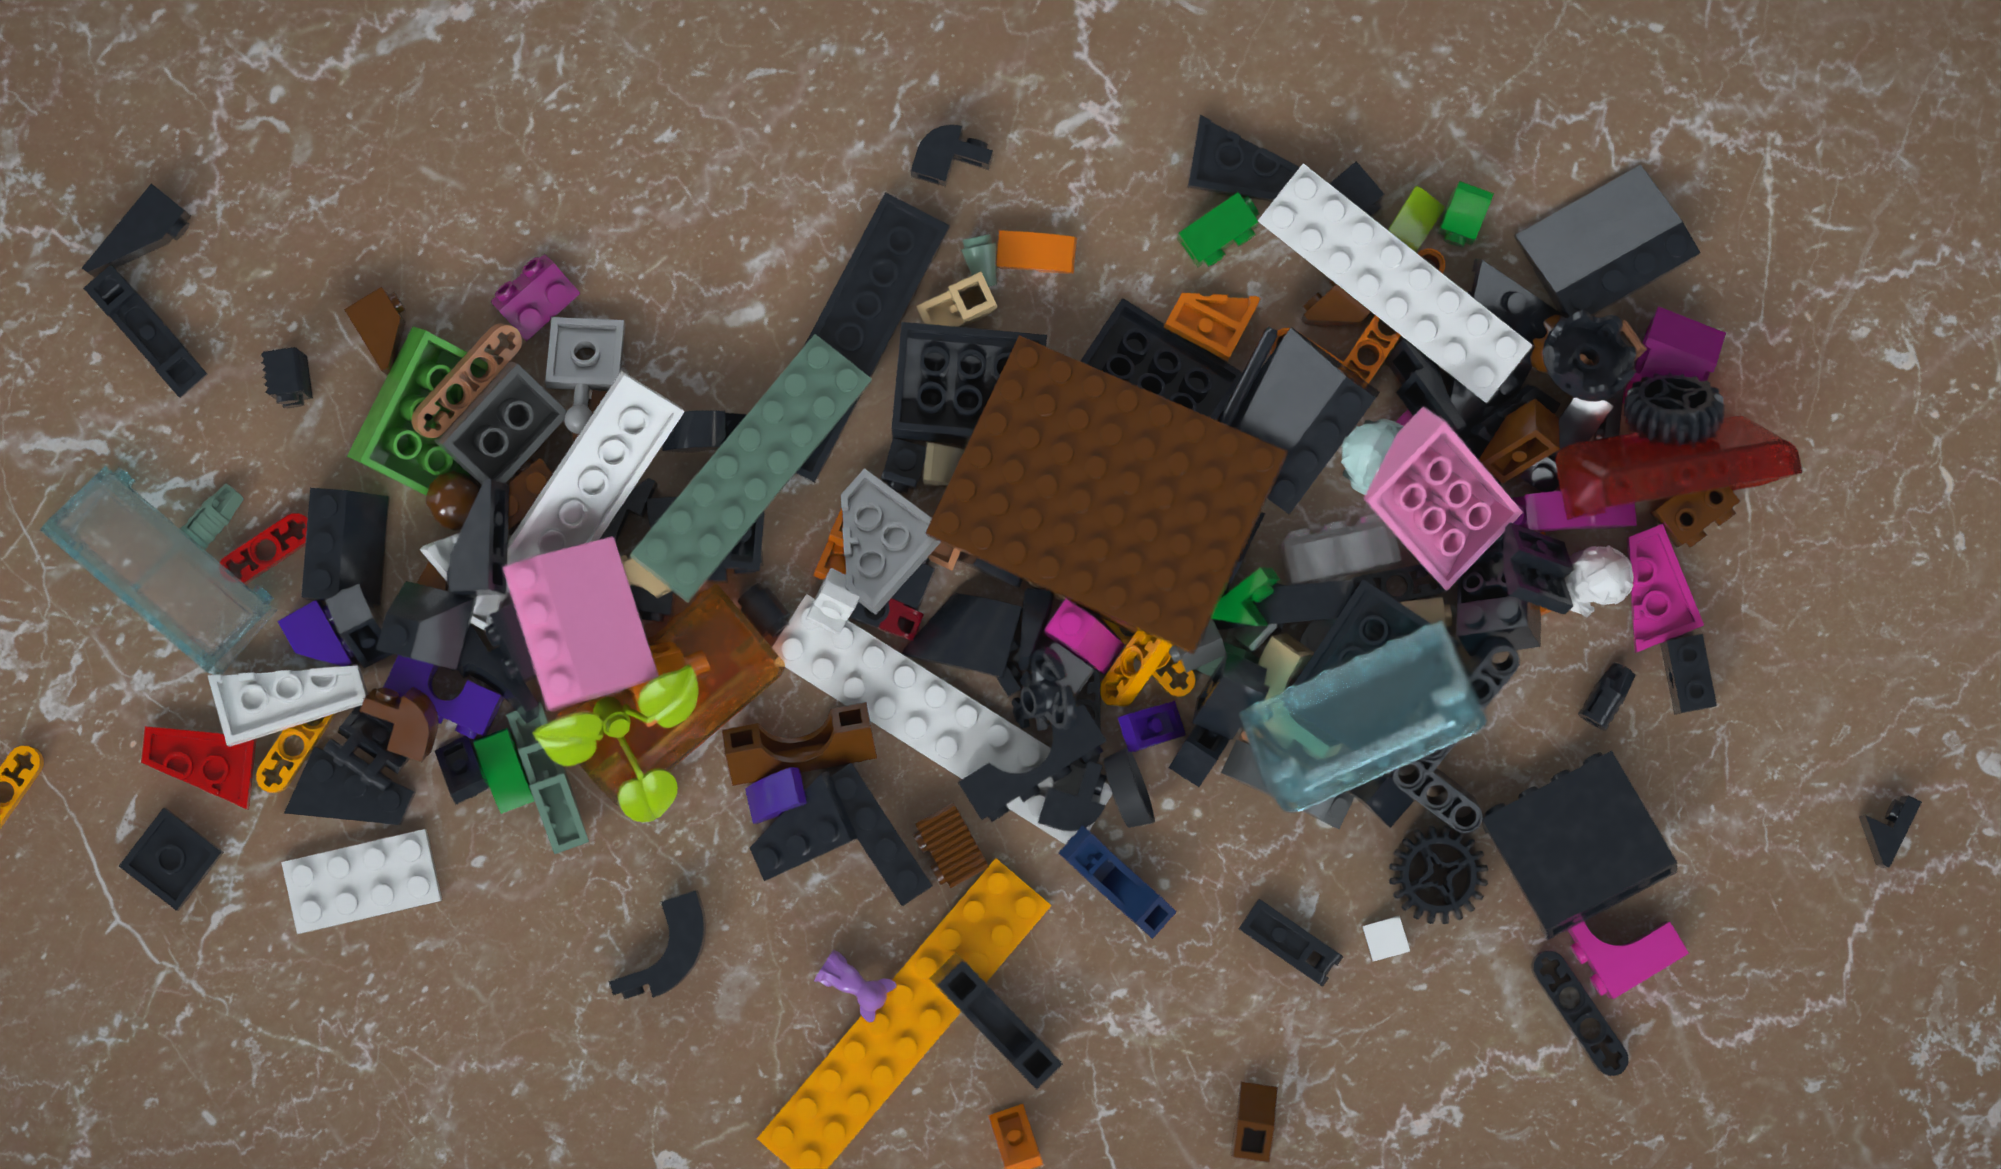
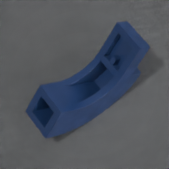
[1058,826,1177,939]

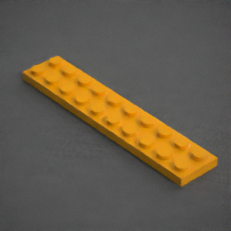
[757,858,1052,1169]

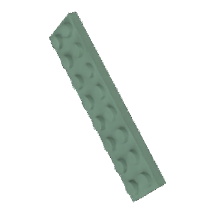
[630,334,872,602]

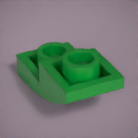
[474,727,535,814]

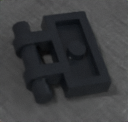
[323,705,410,792]

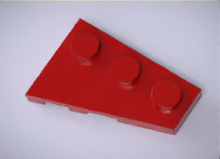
[141,726,257,810]

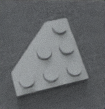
[841,468,941,614]

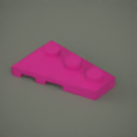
[1627,524,1704,653]

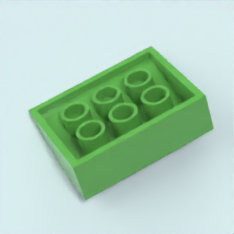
[347,326,488,496]

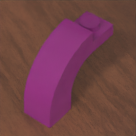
[1504,488,1637,534]

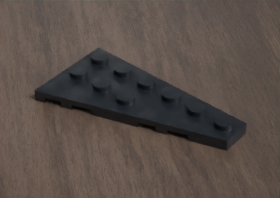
[1446,259,1561,460]

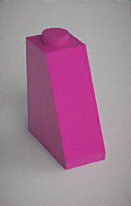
[1044,599,1125,675]

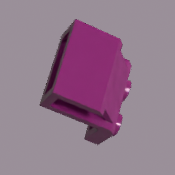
[1623,306,1726,404]

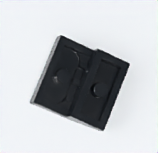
[1503,522,1574,615]

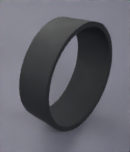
[1104,747,1155,828]

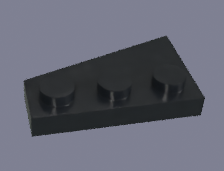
[1188,115,1300,202]
[284,747,416,825]
[750,771,858,881]

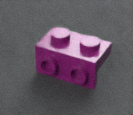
[491,254,581,341]

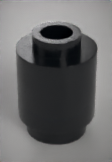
[737,583,790,638]

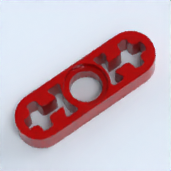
[218,513,308,588]

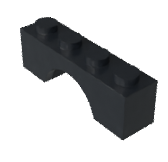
[958,703,1107,822]
[830,763,933,906]
[929,953,1063,1090]

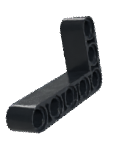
[1388,636,1520,833]

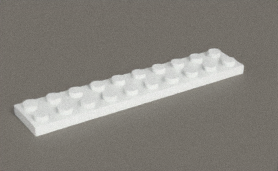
[767,594,1112,844]

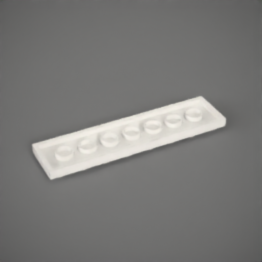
[1258,163,1533,403]
[471,371,685,631]

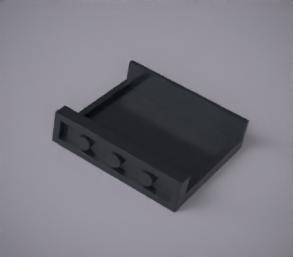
[1482,750,1677,941]

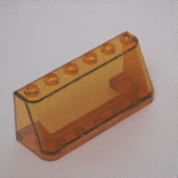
[556,583,785,806]

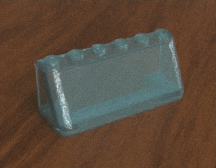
[1239,620,1487,813]

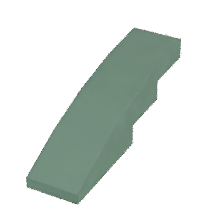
[506,701,589,855]

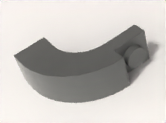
[1221,740,1355,829]

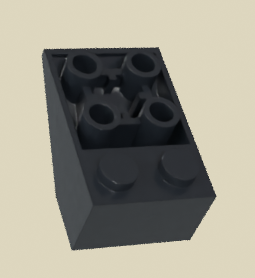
[1457,534,1541,657]

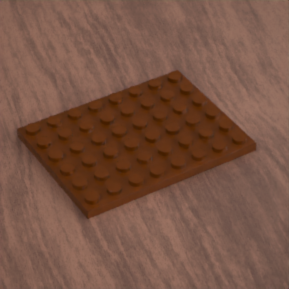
[925,335,1288,655]

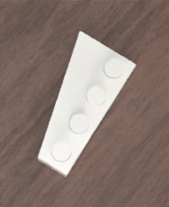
[207,666,368,747]

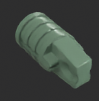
[180,484,244,550]

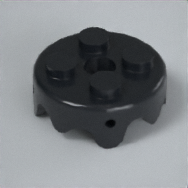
[1543,310,1637,402]

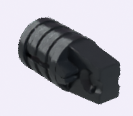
[1578,662,1636,731]

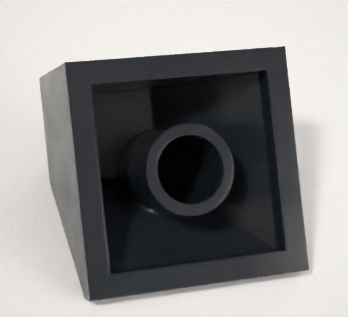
[377,581,477,670]

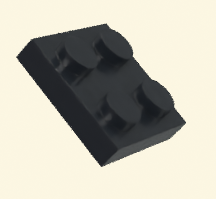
[119,808,224,911]

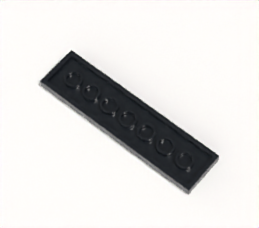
[796,192,950,483]

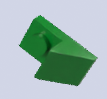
[1212,567,1280,626]

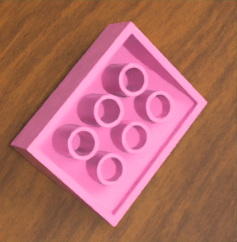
[1364,407,1523,591]
[503,537,659,712]

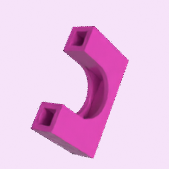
[1568,921,1689,999]

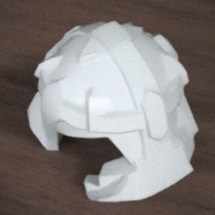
[1564,545,1634,617]

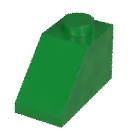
[1437,181,1494,247]

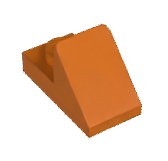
[988,1104,1043,1169]

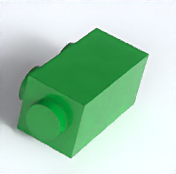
[1177,192,1260,268]

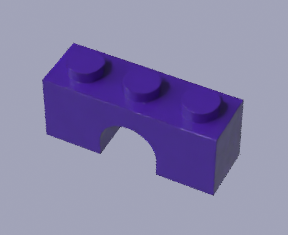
[383,655,504,739]

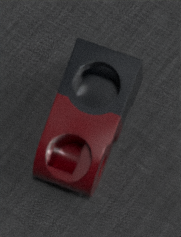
[849,598,924,641]

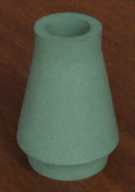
[961,234,997,287]

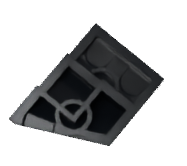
[902,593,1023,679]

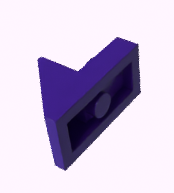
[1118,701,1186,753]

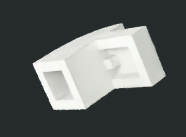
[806,568,860,635]

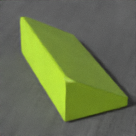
[1388,185,1445,252]

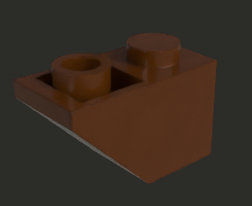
[1301,280,1372,327]
[1230,1081,1278,1163]

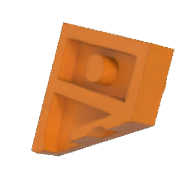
[1164,293,1261,361]

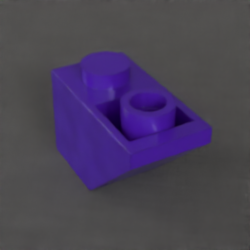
[277,600,357,667]

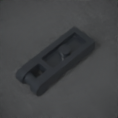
[1238,899,1343,987]

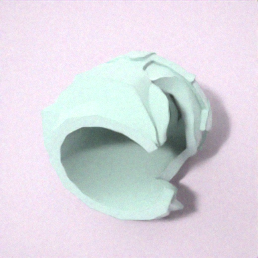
[1341,418,1404,495]

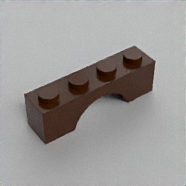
[722,702,877,786]

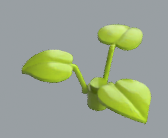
[533,664,698,822]

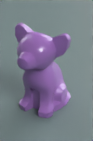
[814,950,896,1023]

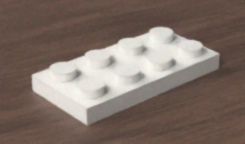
[281,829,442,934]

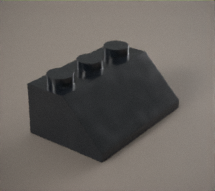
[301,488,389,605]

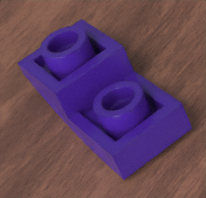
[745,768,807,824]

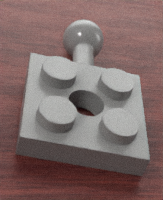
[545,317,625,434]

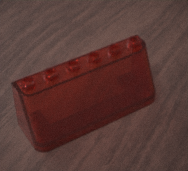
[1556,416,1803,520]

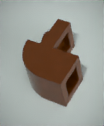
[360,687,439,762]

